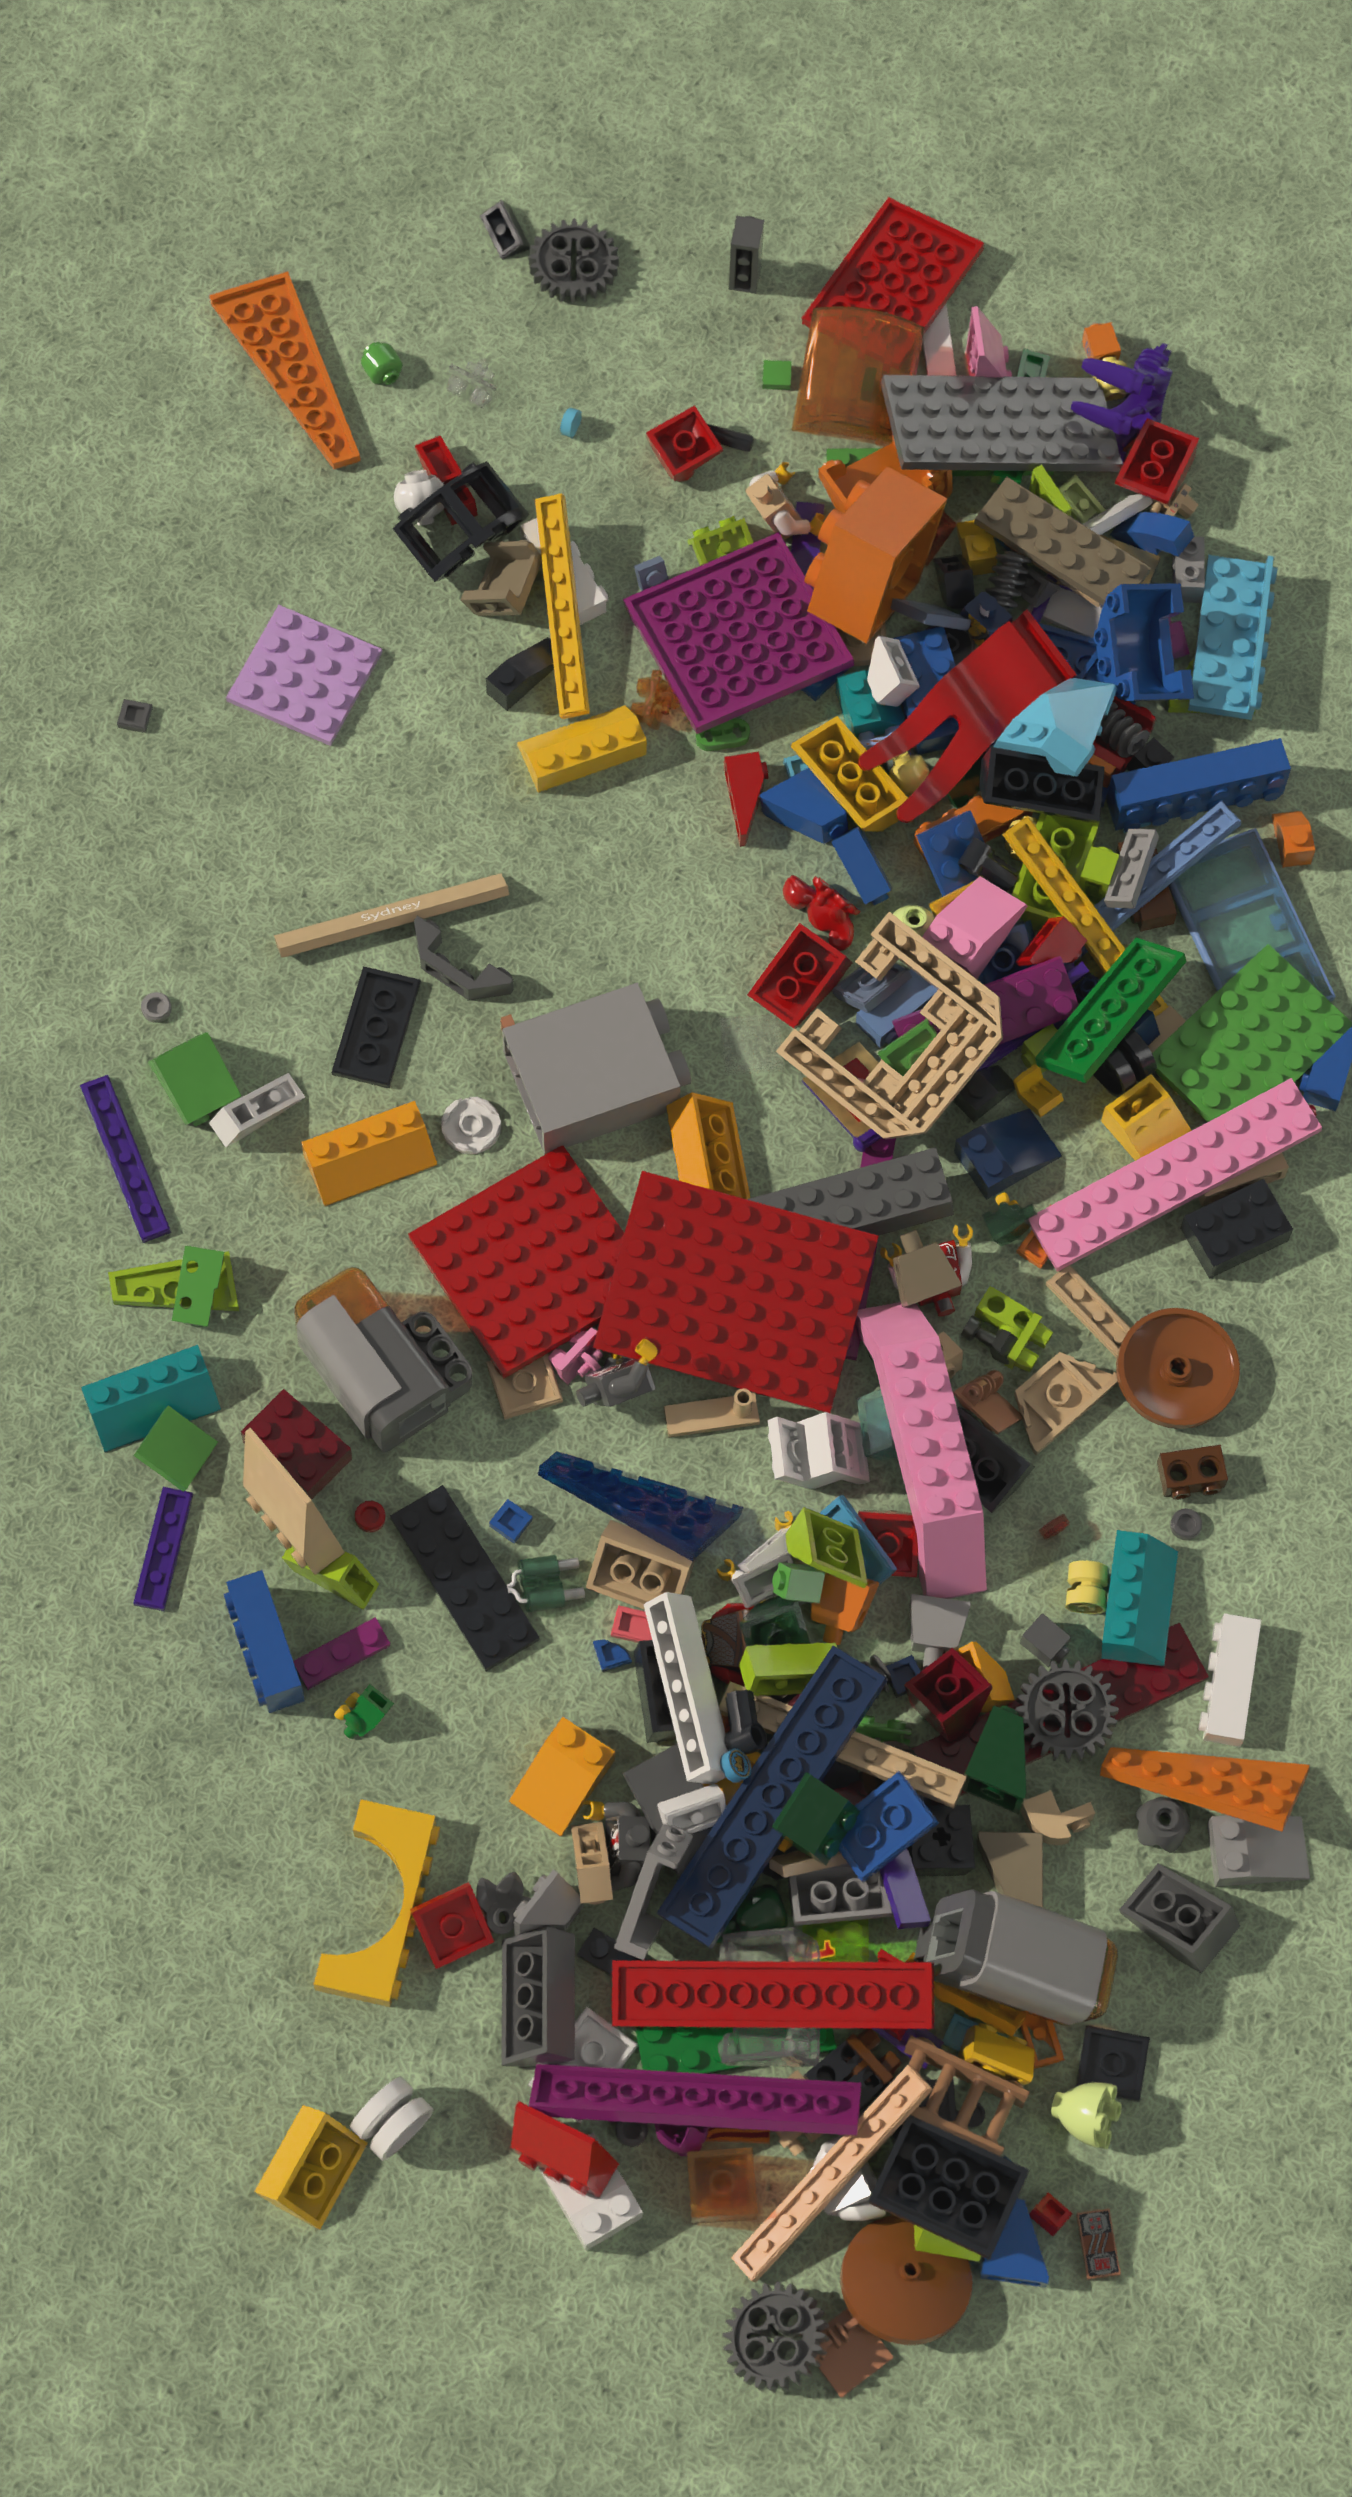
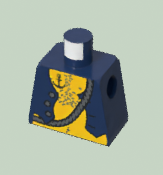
[960,592,1013,646]

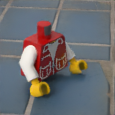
[880,1224,973,1317]

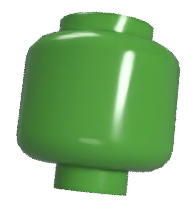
[361,342,403,385]

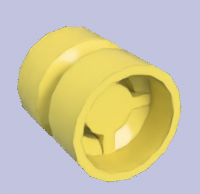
[1065,1560,1109,1614]

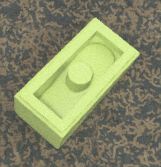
[1058,474,1105,524]

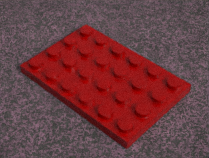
[802,197,984,371]

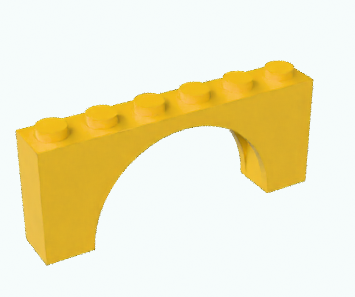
[314,1799,440,2007]

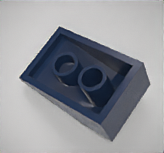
[954,1108,1062,1200]

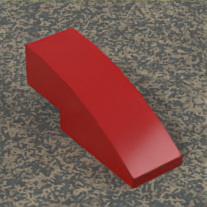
[415,435,478,526]

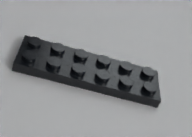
[390,1485,540,1672]

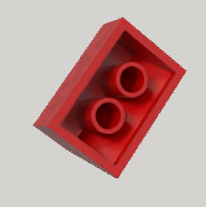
[511,2101,619,2198]

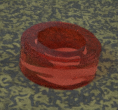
[1039,1514,1070,1540]

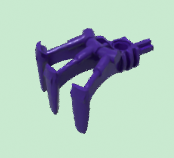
[1071,343,1173,464]

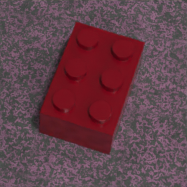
[240,1389,353,1500]

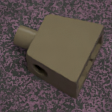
[893,1230,962,1307]

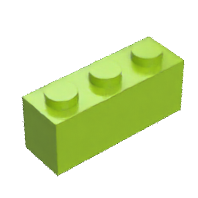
[739,1642,837,1696]

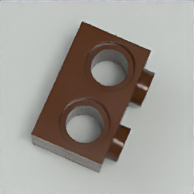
[1157,1445,1228,1500]

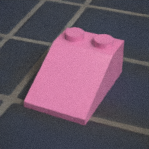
[966,306,1012,378]
[922,876,1028,979]

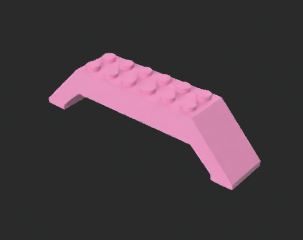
[855,1302,987,1599]

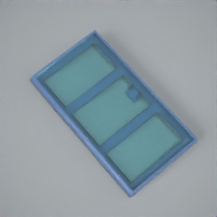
[1168,828,1336,1001]

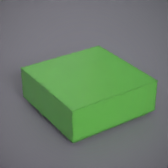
[762,360,792,390]

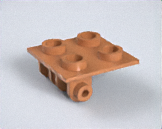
[953,1370,1022,1434]
[816,2308,894,2398]

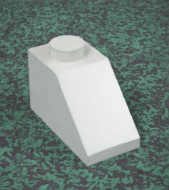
[867,636,920,707]

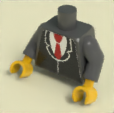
[576,1339,657,1407]
[583,1800,650,1892]

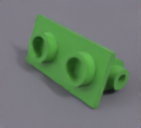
[855,1715,912,1746]

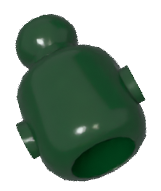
[716,1884,788,1944]

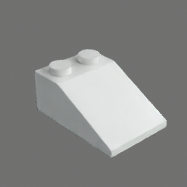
[538,2133,643,2251]

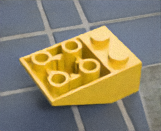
[1101,1074,1192,1161]

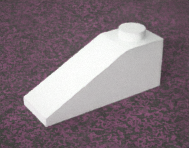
[209,1073,305,1147]

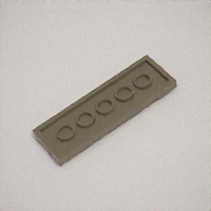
[974,477,1151,605]

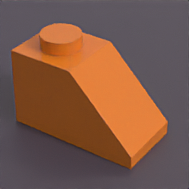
[1272,811,1316,868]

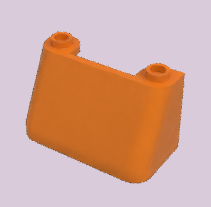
[818,436,953,513]

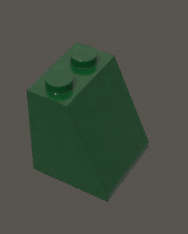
[962,1705,1027,1815]

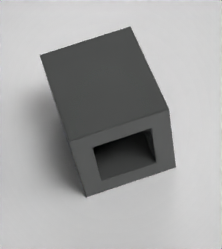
[1020,1613,1071,1667]

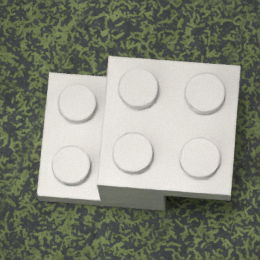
[768,1412,870,1489]

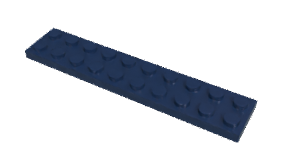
[657,1646,888,1949]

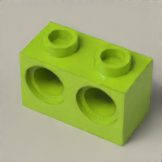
[1079,846,1119,906]

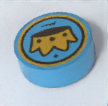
[720,1749,751,1783]

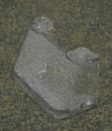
[718,1927,820,2067]

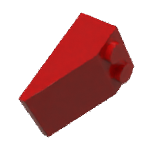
[1115,418,1199,505]
[747,923,853,1029]

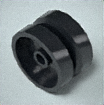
[1093,1028,1157,1097]

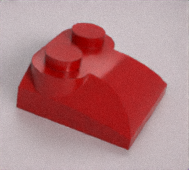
[646,405,723,482]
[858,1510,918,1577]

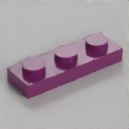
[293,1617,391,1690]

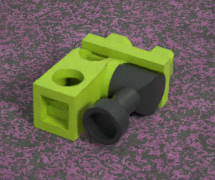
[960,1286,1053,1372]

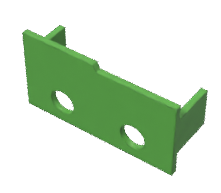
[172,1245,225,1327]

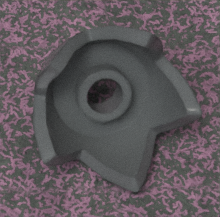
[1136,1797,1191,1853]

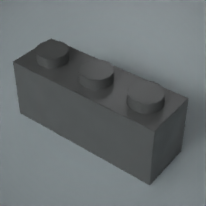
[728,216,764,294]

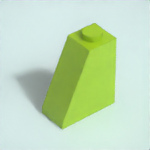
[282,1547,379,1610]

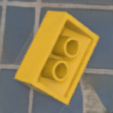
[254,2105,368,2230]

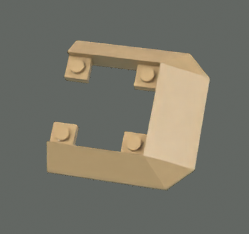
[776,912,1003,1140]

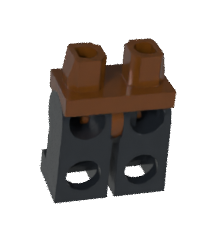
[804,2028,902,2112]

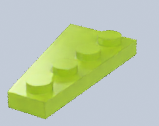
[108,1251,239,1311]

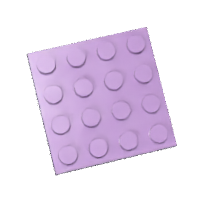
[226,605,382,746]

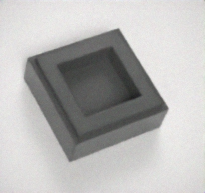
[117,699,153,733]

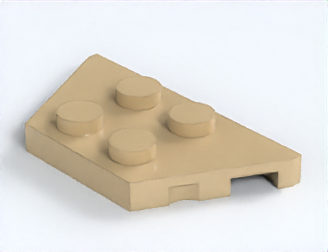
[1014,1352,1119,1455]

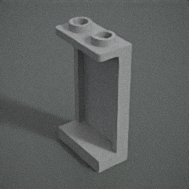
[614,1824,693,1960]

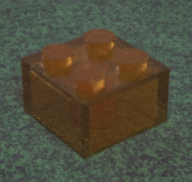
[686,2147,758,2224]

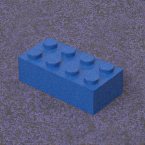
[893,627,959,755]
[223,1570,305,1713]

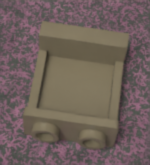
[461,540,542,616]

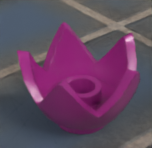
[654,2124,709,2157]

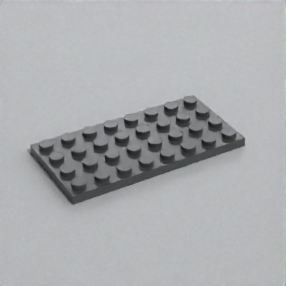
[881,375,1122,472]

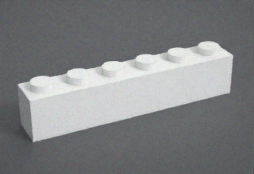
[644,1592,728,1785]

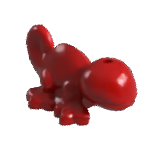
[783,875,861,951]

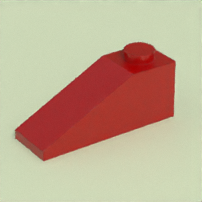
[724,752,768,847]

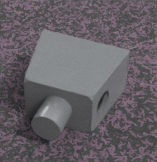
[909,1594,971,1669]

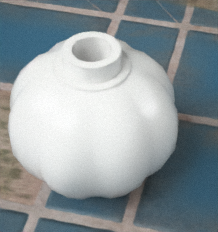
[394,470,444,525]

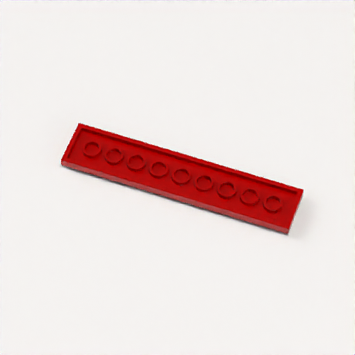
[612,1961,934,2029]

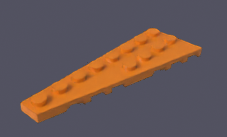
[209,271,361,469]

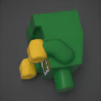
[334,1684,394,1739]

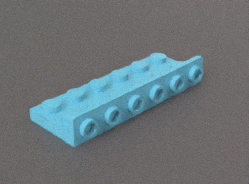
[1188,555,1277,720]

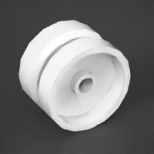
[350,2076,433,2161]

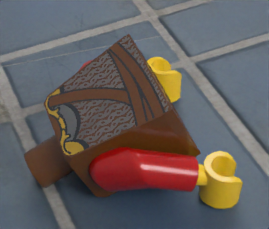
[701,1600,774,1696]

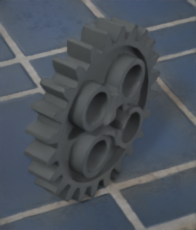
[528,218,619,303]
[1015,1659,1119,1763]
[723,2282,830,2393]

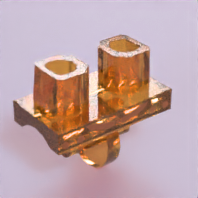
[631,670,680,730]

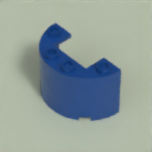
[1094,583,1194,701]

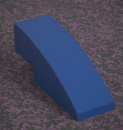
[1110,512,1194,557]

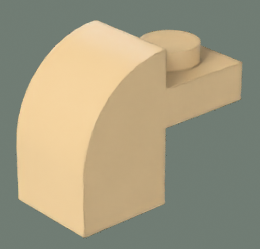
[1020,1790,1095,1845]

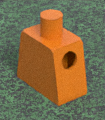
[811,1571,879,1645]

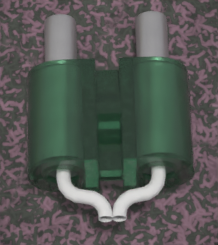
[507,1555,585,1613]

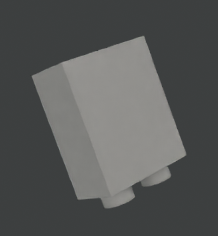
[502,982,691,1155]

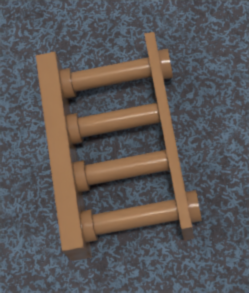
[901,2035,1030,2156]

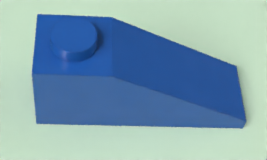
[1299,1027,1352,1111]

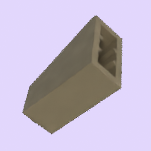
[976,1831,1043,1908]

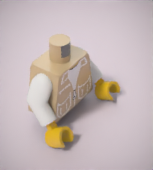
[745,462,825,540]

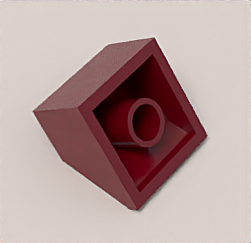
[904,1647,992,1743]

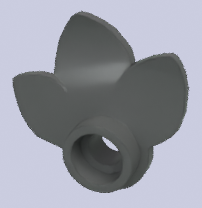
[476,1872,531,1934]

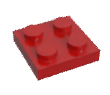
[410,1882,494,1969]

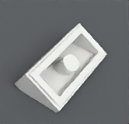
[657,1784,727,1834]

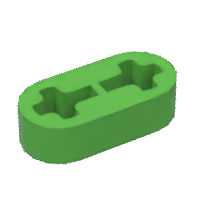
[696,718,750,751]

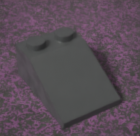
[1119,1863,1240,1974]

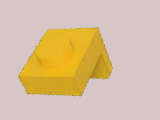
[1013,1064,1064,1118]

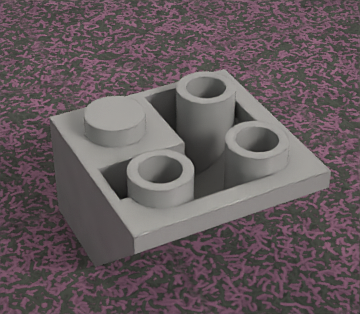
[513,1869,584,1936]

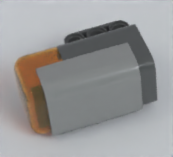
[294,1267,472,1452]
[914,1889,1118,2026]

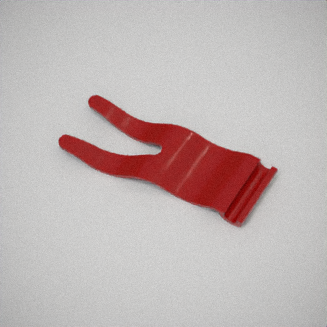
[858,609,1077,823]

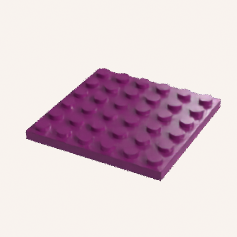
[623,532,854,734]

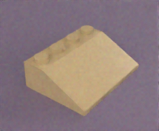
[243,1428,345,1575]

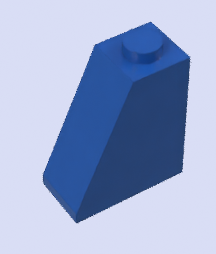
[759,768,849,844]
[831,826,892,906]
[980,2199,1049,2288]

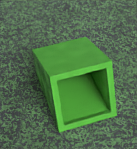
[148,1032,241,1127]

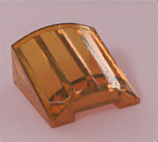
[792,307,925,447]

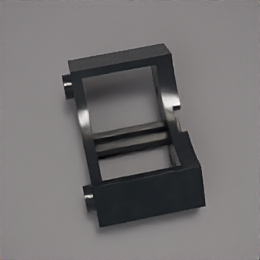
[392,461,529,582]

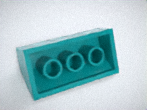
[81,1345,221,1452]
[1101,1530,1178,1666]

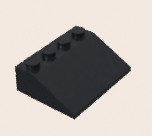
[868,2115,1029,2260]

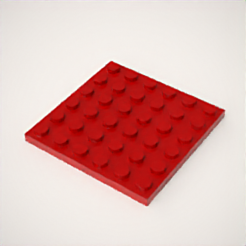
[408,1145,624,1379]

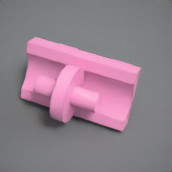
[548,1327,603,1385]

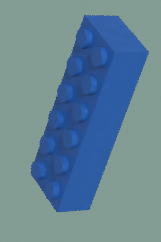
[1106,738,1291,832]

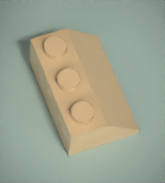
[586,1520,698,1610]

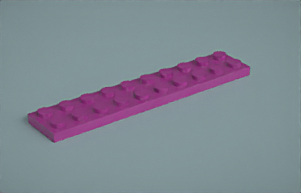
[529,2064,861,2135]

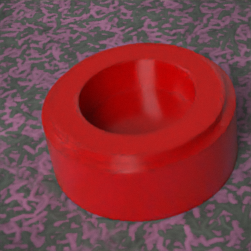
[354,1501,386,1533]

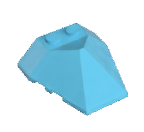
[993,678,1117,776]

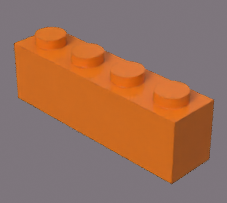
[913,795,1033,868]

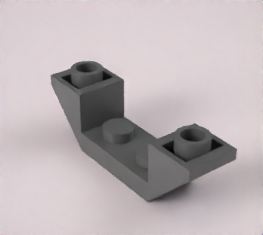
[414,915,514,1000]

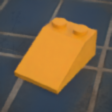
[509,1717,615,1837]

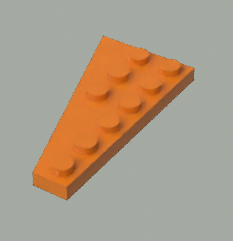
[1100,1747,1310,1832]

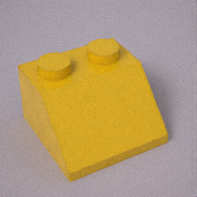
[958,2023,1035,2086]

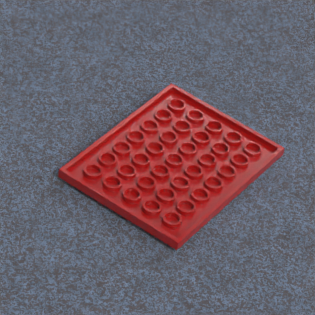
[593,1171,879,1413]

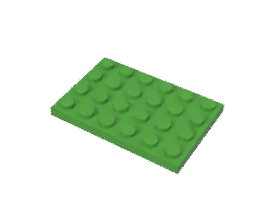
[1152,944,1352,1122]

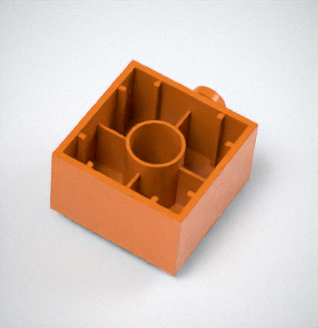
[804,466,947,644]

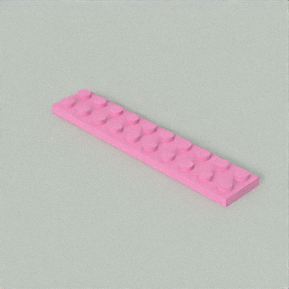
[1027,1078,1322,1272]

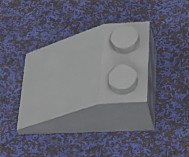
[1207,1815,1310,1887]

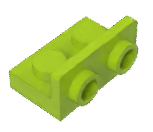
[687,516,754,566]

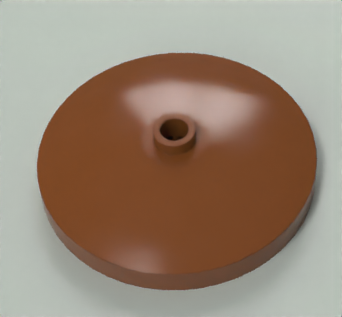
[1116,1308,1240,1429]
[840,2216,973,2345]

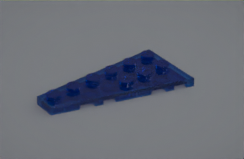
[538,1451,743,1561]

